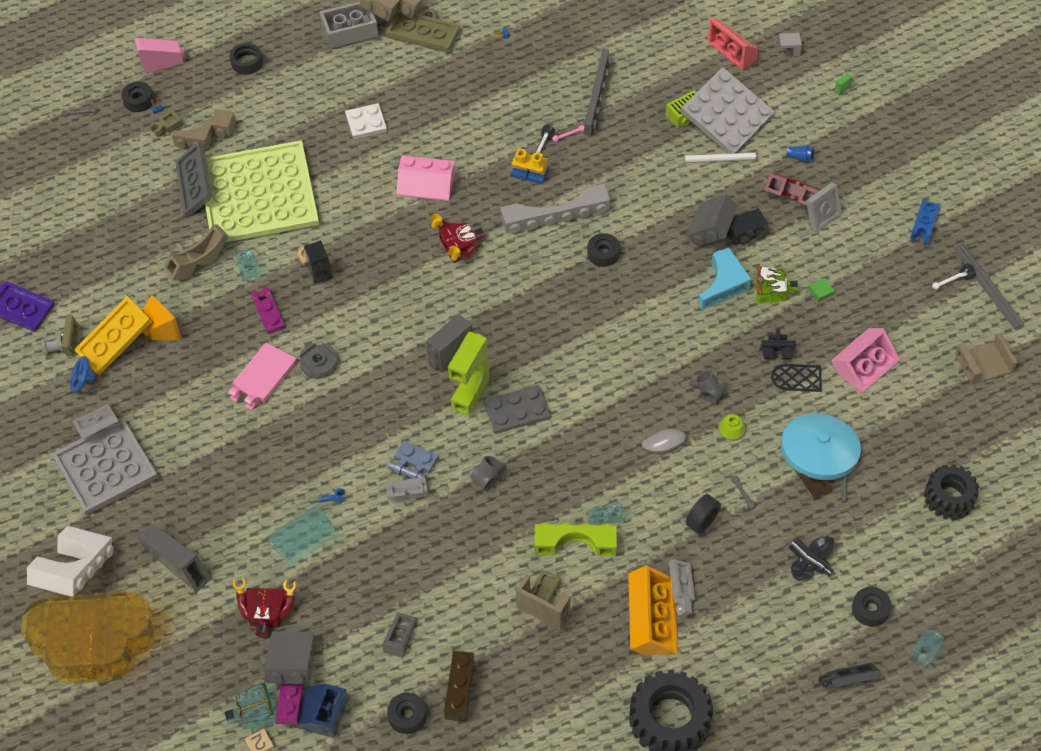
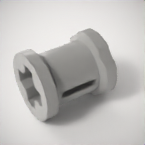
[41,335,63,355]

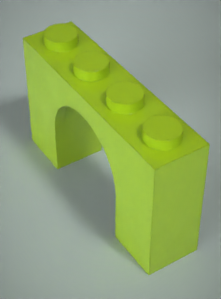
[448,331,489,416]

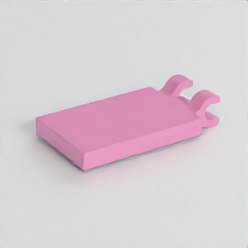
[228,343,297,410]

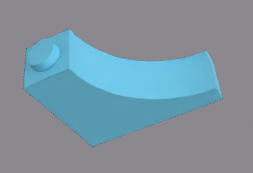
[698,248,751,310]

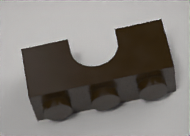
[444,651,475,722]

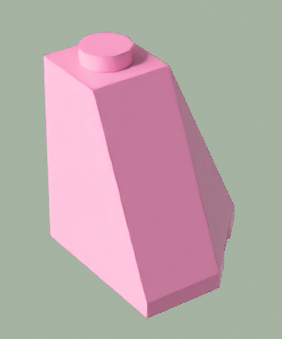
[135,38,185,73]

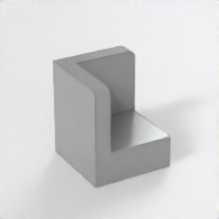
[778,33,802,56]

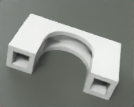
[27,526,114,597]

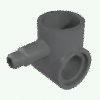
[689,370,726,404]
[470,456,506,491]

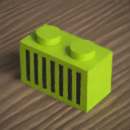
[666,90,697,128]

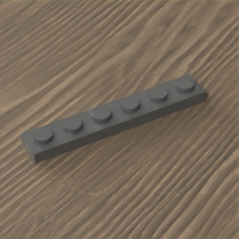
[584,49,612,136]

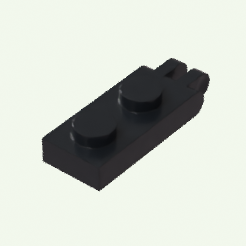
[818,662,879,688]

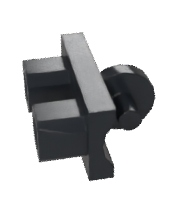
[760,329,796,360]

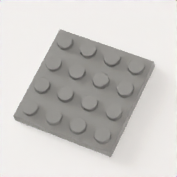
[680,67,774,154]
[52,418,158,515]

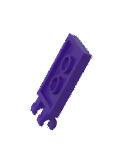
[0,281,55,332]

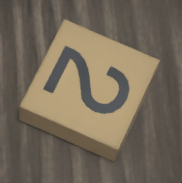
[245,729,274,751]

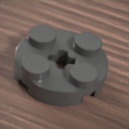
[299,343,338,379]

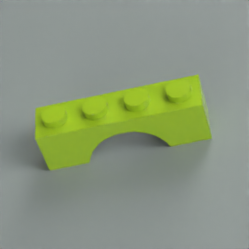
[534,523,617,556]

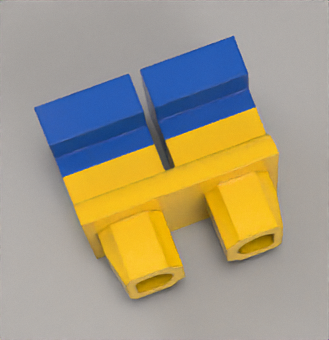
[511,148,548,185]

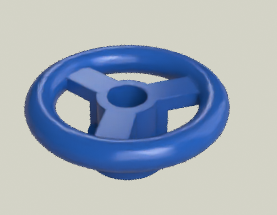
[70,356,95,393]

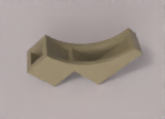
[359,0,423,22]
[172,109,236,151]
[163,224,228,280]

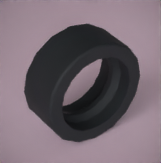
[230,43,263,75]
[686,494,721,534]

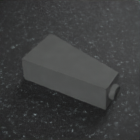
[137,524,211,593]

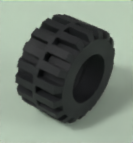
[924,464,979,520]

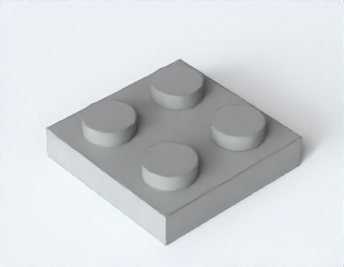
[806,183,842,232]
[72,404,118,439]

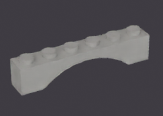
[500,184,610,234]

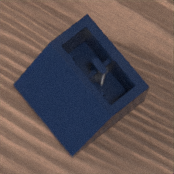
[293,684,349,738]

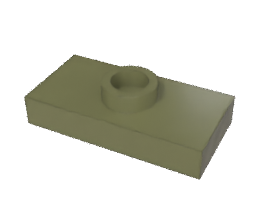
[61,315,78,356]
[530,569,561,603]

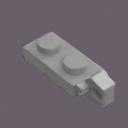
[669,559,695,617]

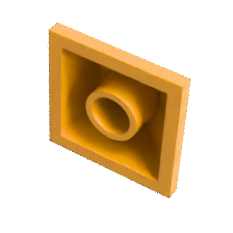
[142,295,182,341]

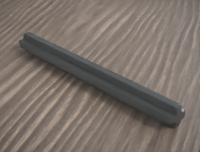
[955,244,1024,330]

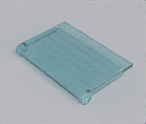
[266,504,340,568]

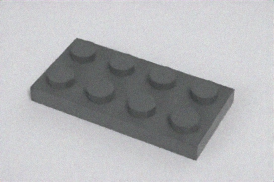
[175,142,213,217]

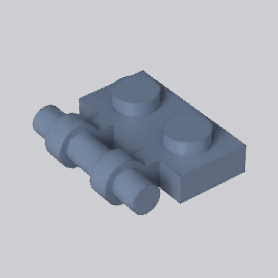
[388,441,439,480]

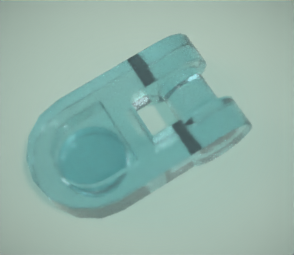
[236,249,260,282]
[588,502,624,525]
[909,630,943,669]

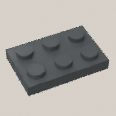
[483,385,550,434]

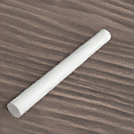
[685,153,756,163]

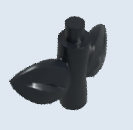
[789,537,834,580]

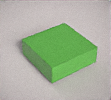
[834,73,853,96]
[808,278,835,302]

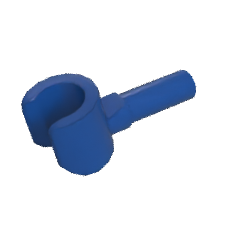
[318,488,346,503]

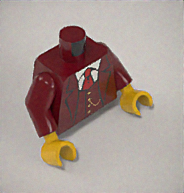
[233,578,298,637]

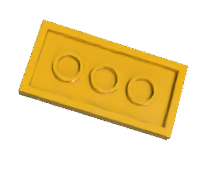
[75,296,152,376]

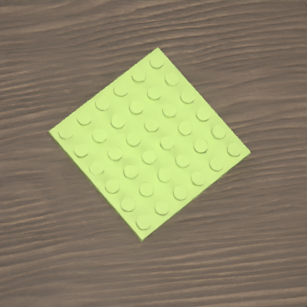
[205,140,319,243]

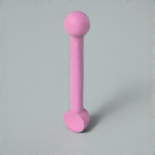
[552,125,584,142]

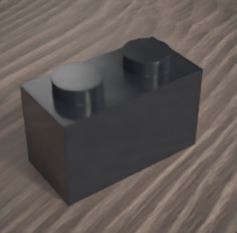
[727,208,768,246]
[304,240,332,283]

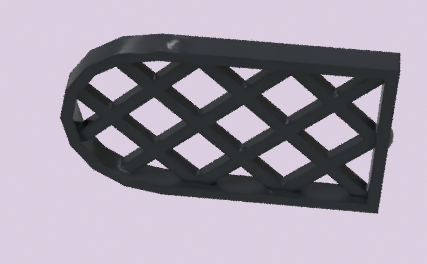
[771,364,822,392]

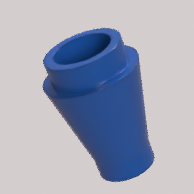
[787,145,814,162]

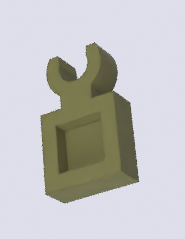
[149,110,183,136]

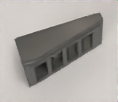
[383,613,417,658]

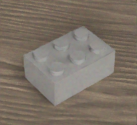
[319,2,378,49]

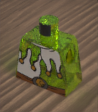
[755,265,798,304]

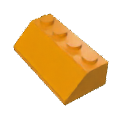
[628,565,678,655]

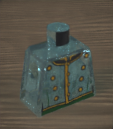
[224,681,278,730]

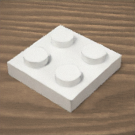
[345,103,387,140]

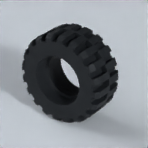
[629,670,713,751]

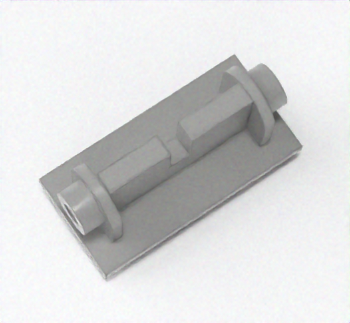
[386,477,428,502]

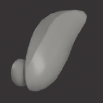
[642,429,686,453]

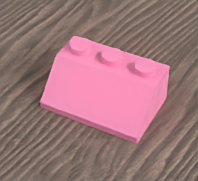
[396,155,455,201]
[831,328,900,393]

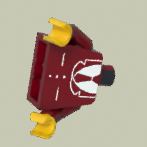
[429,214,485,264]

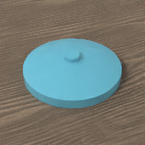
[781,414,861,480]

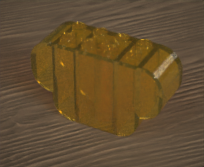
[21,591,157,684]

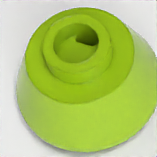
[718,414,745,440]

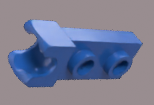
[910,200,940,245]

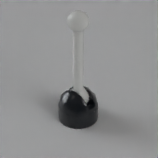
[537,125,556,153]
[932,263,976,290]

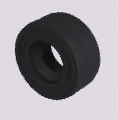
[121,81,154,112]
[587,233,620,267]
[852,587,891,627]
[387,692,427,734]

